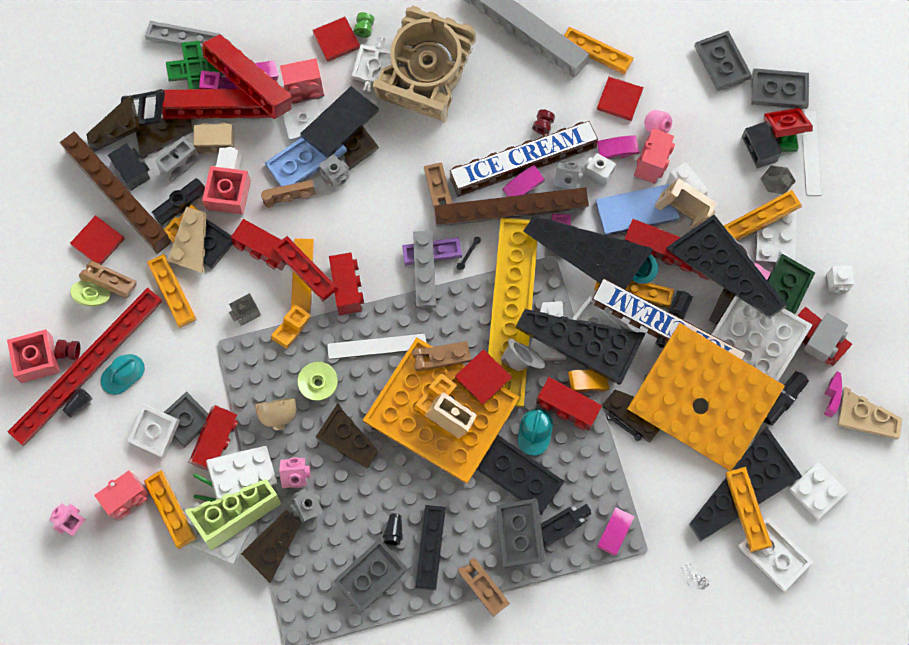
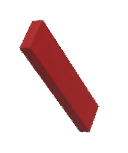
[272,236,338,302]

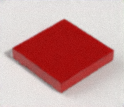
[312,17,360,62]
[597,76,644,121]
[764,108,813,137]
[70,215,125,265]
[455,349,512,406]

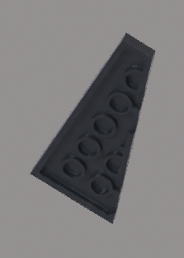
[523,215,653,289]
[666,215,787,318]
[515,309,646,385]
[689,426,802,542]

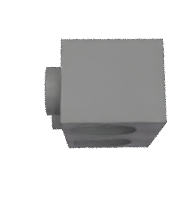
[155,136,200,182]

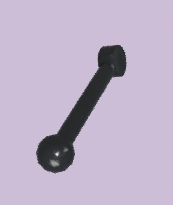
[457,236,481,270]
[606,412,642,441]

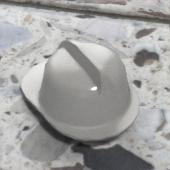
[501,339,545,371]

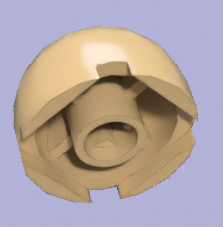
[255,398,296,430]

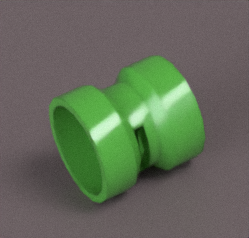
[354,12,375,38]

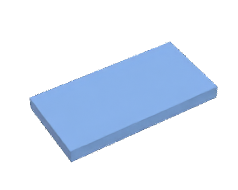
[265,138,347,186]
[595,184,679,236]

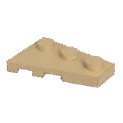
[167,207,206,274]
[837,387,902,440]

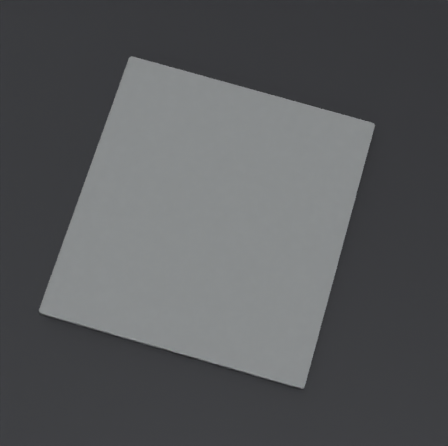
[218,256,648,645]

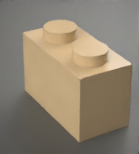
[193,123,235,154]
[425,392,477,438]

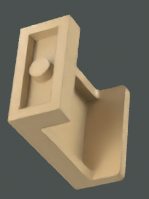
[654,178,717,230]

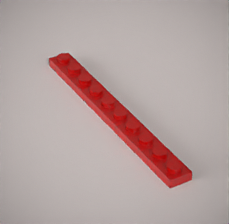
[8,287,163,446]

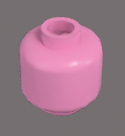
[644,110,672,133]

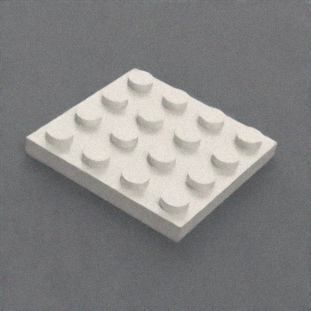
[712,296,812,381]

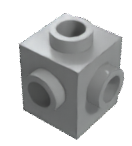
[319,154,349,188]
[554,162,583,190]
[290,489,323,523]

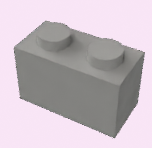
[803,312,848,362]

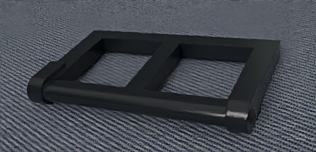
[121,89,165,126]

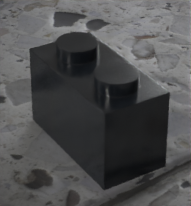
[742,122,782,168]
[108,143,151,191]

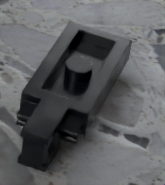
[541,504,592,546]

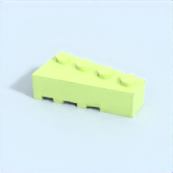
[185,479,281,551]

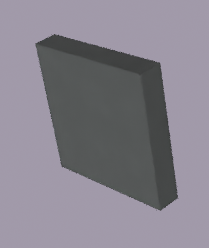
[164,391,208,448]

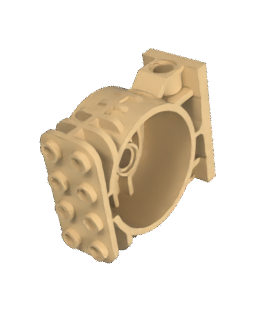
[373,6,477,122]

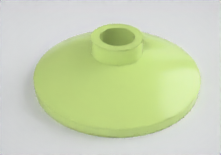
[70,280,111,306]
[298,362,338,401]

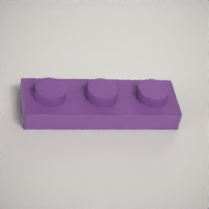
[402,237,462,266]

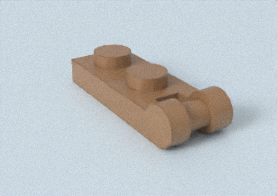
[424,162,452,208]
[261,180,316,208]
[78,261,137,298]
[412,341,471,371]
[457,557,510,617]

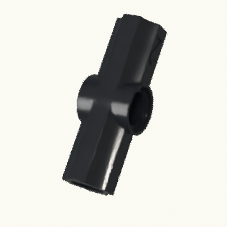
[151,178,205,226]
[655,291,693,348]
[763,371,809,426]

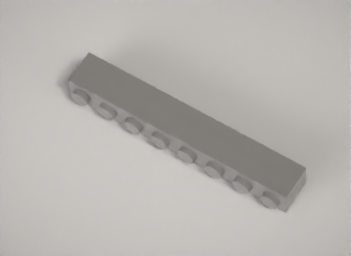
[465,0,589,78]

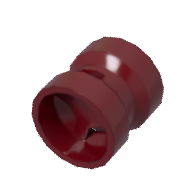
[532,109,555,135]
[55,339,81,361]

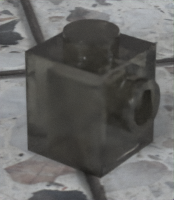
[760,165,796,194]
[229,293,261,326]

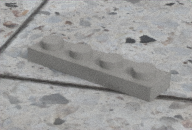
[145,21,220,50]
[413,231,436,308]

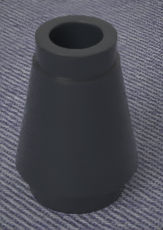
[62,388,93,418]
[383,513,403,546]

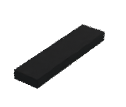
[415,505,446,590]

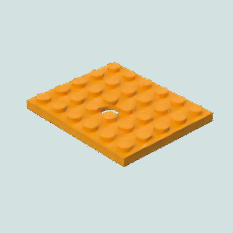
[627,323,785,471]
[363,337,520,484]

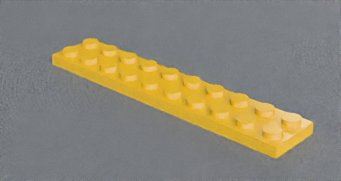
[488,218,537,408]

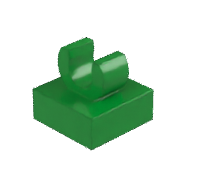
[776,134,799,152]

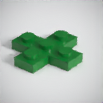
[166,41,224,89]

